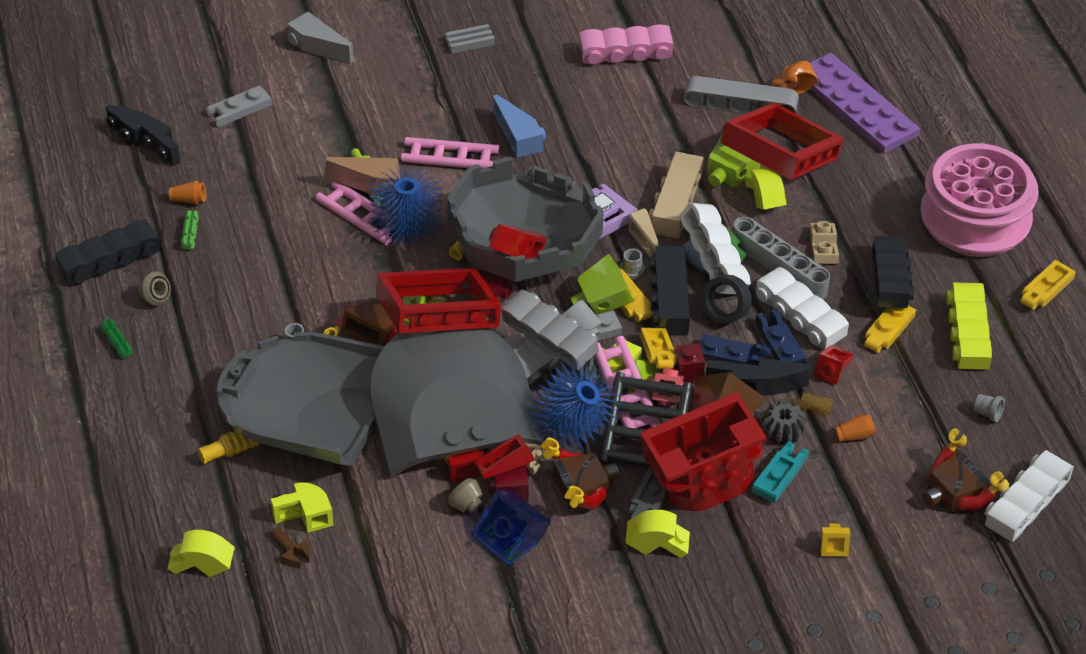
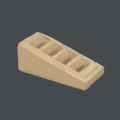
[628,208,658,258]

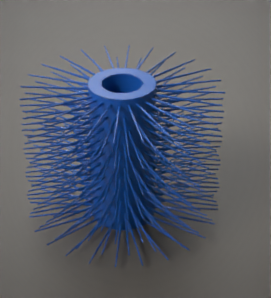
[370,164,443,250]
[526,360,620,452]

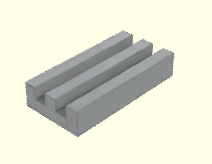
[445,24,495,54]

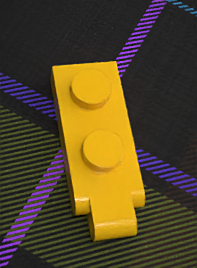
[1020,260,1076,310]
[620,268,653,323]
[864,306,916,353]
[640,328,677,369]

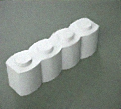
[681,203,751,294]
[756,267,849,350]
[984,450,1074,542]

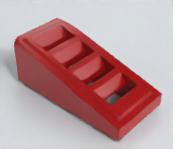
[473,434,535,479]

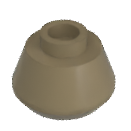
[138,271,171,306]
[448,478,483,513]

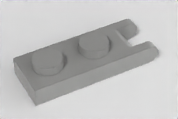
[205,85,272,127]

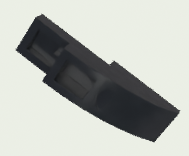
[105,105,181,166]
[706,358,811,396]

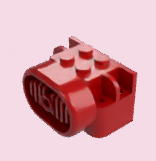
[640,392,767,511]

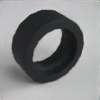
[701,275,751,324]

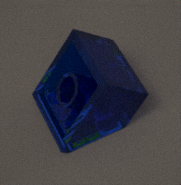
[470,489,551,566]

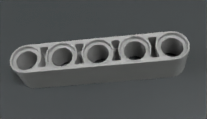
[683,76,799,114]
[733,217,830,299]

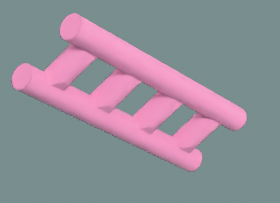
[401,137,499,169]
[315,181,395,246]
[594,336,661,439]

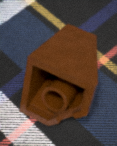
[693,372,765,414]

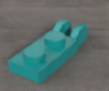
[752,441,809,503]

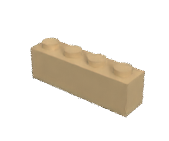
[649,152,703,239]

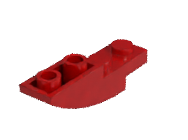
[489,224,548,259]

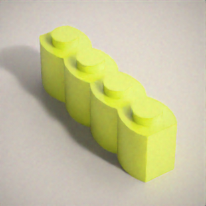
[946,282,992,370]

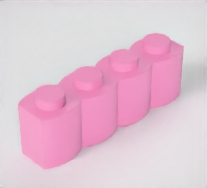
[579,25,673,64]

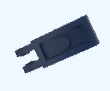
[755,309,806,364]
[699,334,771,366]

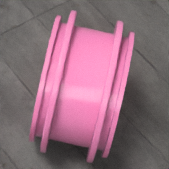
[920,143,1038,257]

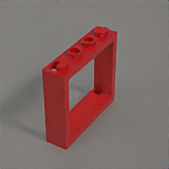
[720,103,844,180]
[376,268,501,333]

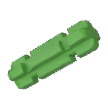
[181,210,199,250]

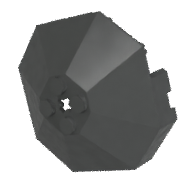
[447,157,604,282]

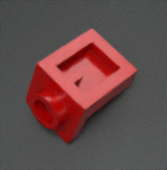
[814,345,854,385]
[448,449,484,483]

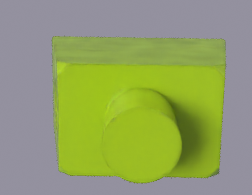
[707,136,760,187]
[571,254,635,314]

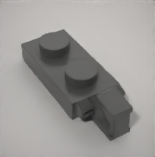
[629,468,666,519]

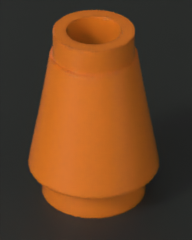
[169,181,206,205]
[835,413,876,442]

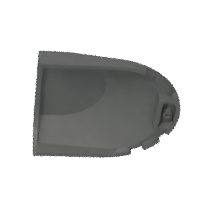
[370,328,545,478]
[217,332,385,466]

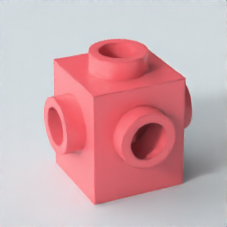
[649,368,684,407]

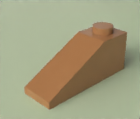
[324,157,401,195]

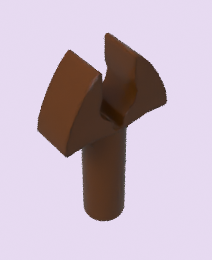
[271,527,310,568]

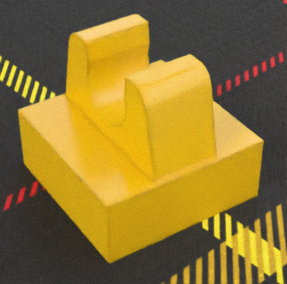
[820,523,850,557]

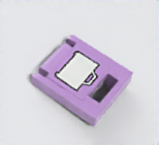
[592,184,637,239]

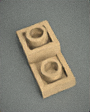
[810,221,839,264]

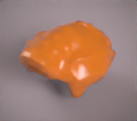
[770,61,818,95]

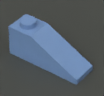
[493,95,546,158]

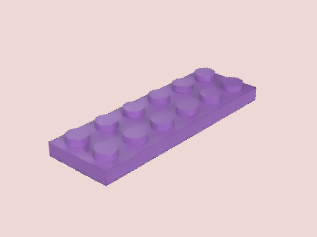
[810,53,921,154]

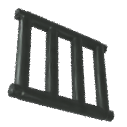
[599,372,692,466]

